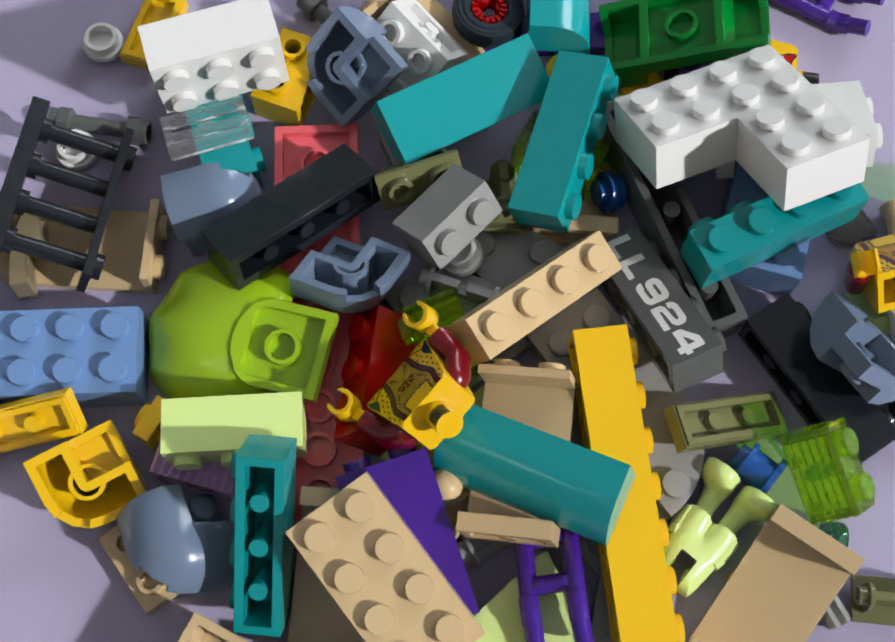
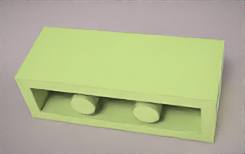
[160,391,307,471]

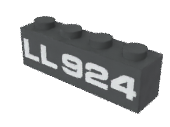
[601,226,727,394]

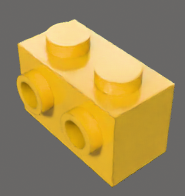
[249,28,316,126]

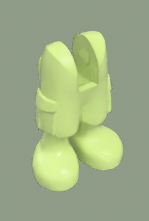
[664,457,777,598]

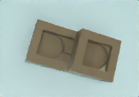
[9,212,50,300]

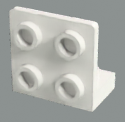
[377,0,469,99]

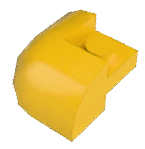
[22,419,149,529]

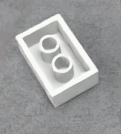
[137,0,290,114]

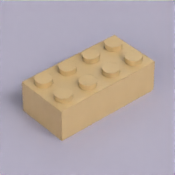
[285,471,485,642]

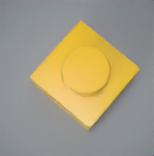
[132,395,164,451]

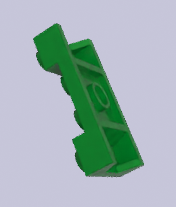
[599,0,772,89]

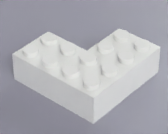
[614,44,870,212]

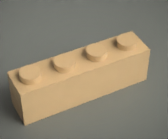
[446,230,622,367]

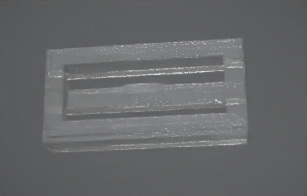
[159,95,255,162]

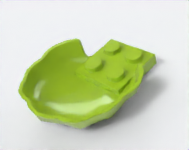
[148,261,340,403]

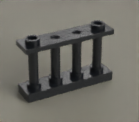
[0,96,137,293]

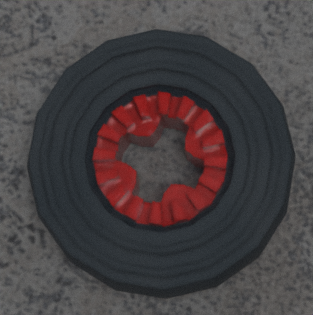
[452,0,525,48]

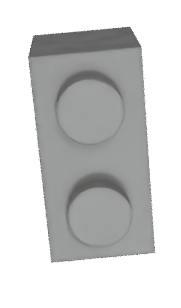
[392,164,503,270]

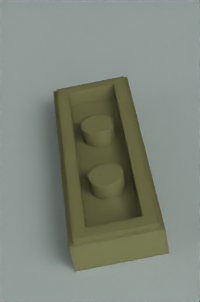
[663,391,789,453]

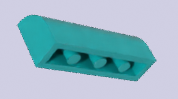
[526,0,590,54]
[370,33,549,165]
[433,404,636,546]

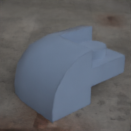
[305,6,409,127]
[160,162,263,255]
[289,236,411,314]
[810,291,895,405]
[116,484,235,594]

